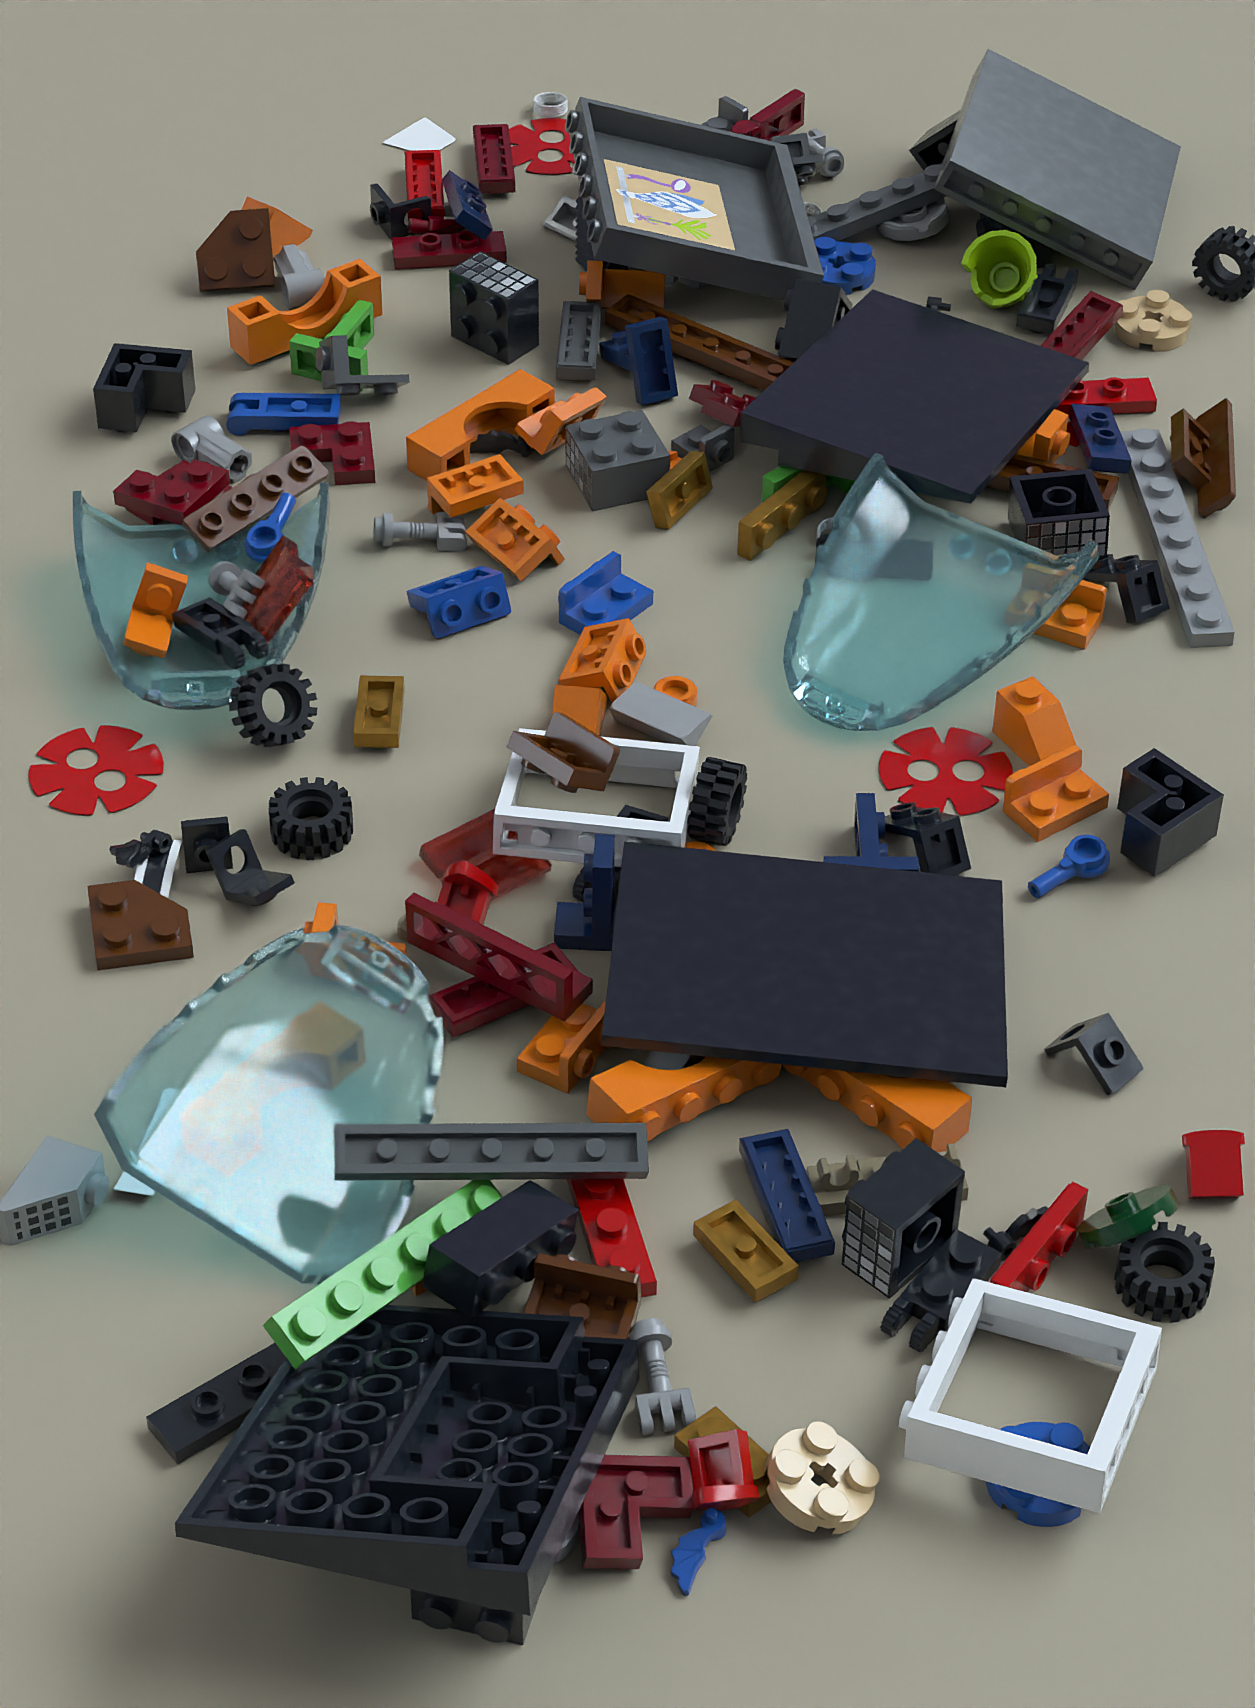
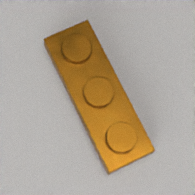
[737,470,827,561]

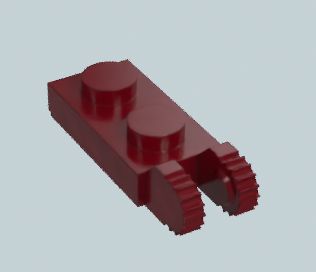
[730,89,805,141]

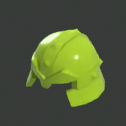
[961,230,1038,309]

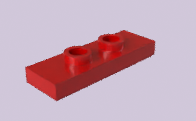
[404,150,445,221]
[1055,377,1157,415]
[990,1181,1089,1292]

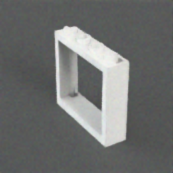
[493,728,700,867]
[898,1278,1162,1513]

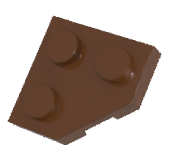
[196,208,275,292]
[87,880,194,970]

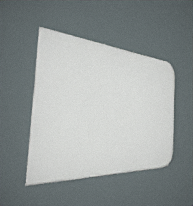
[382,117,456,151]

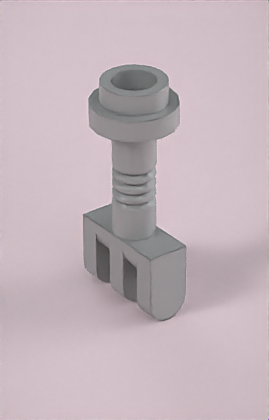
[797,129,844,177]
[373,512,467,552]
[208,561,266,619]
[628,1318,696,1436]

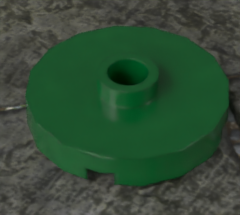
[1076,1185,1179,1250]

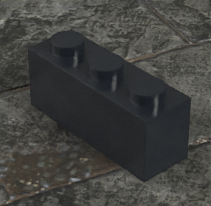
[422,1180,579,1318]

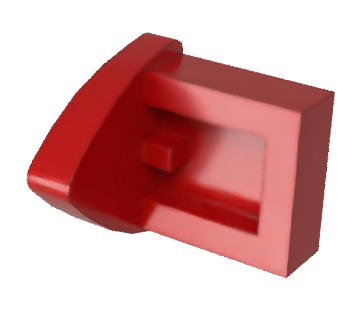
[437,860,499,924]
[1182,1130,1245,1199]
[688,1429,760,1511]

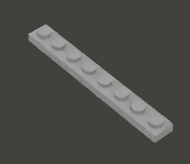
[1120,428,1235,648]

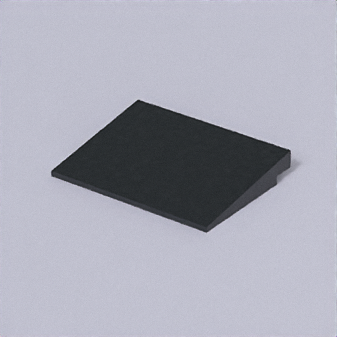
[741,289,1089,504]
[601,841,1008,1088]
[175,1305,640,1616]

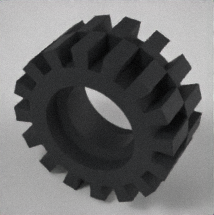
[1192,226,1255,302]
[229,663,318,747]
[687,757,748,846]
[268,777,354,860]
[1114,1222,1215,1323]

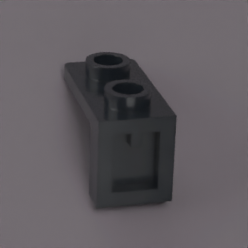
[1075,554,1170,623]
[885,802,972,875]

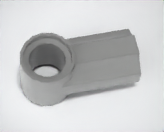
[274,244,324,309]
[171,415,252,483]

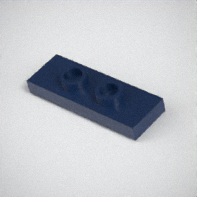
[442,170,493,239]
[1069,403,1132,474]
[739,1129,835,1262]

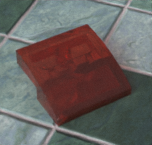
[243,535,314,643]
[419,809,552,901]

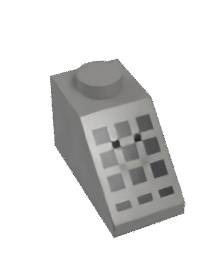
[0,1135,109,1246]

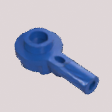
[244,493,296,563]
[1028,835,1110,898]

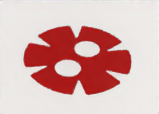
[509,118,575,174]
[29,725,164,815]
[879,727,1013,815]

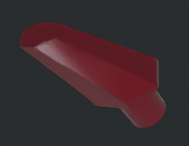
[408,216,461,235]

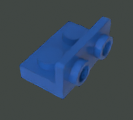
[558,551,654,635]
[406,566,511,638]

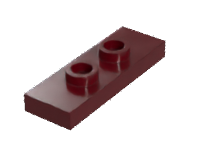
[473,124,516,194]
[392,231,507,270]
[1041,291,1123,360]
[428,942,579,1038]

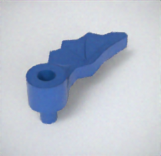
[670,1507,727,1596]

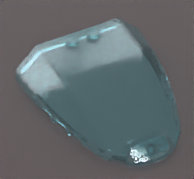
[783,453,1099,731]
[73,482,330,710]
[94,924,444,1284]

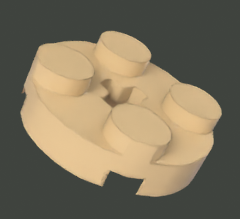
[1114,290,1192,351]
[764,1421,879,1534]

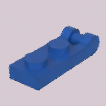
[226,393,341,436]

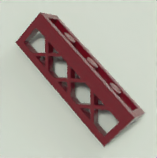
[405,892,593,1022]

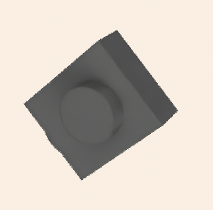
[769,133,826,186]
[315,335,410,396]

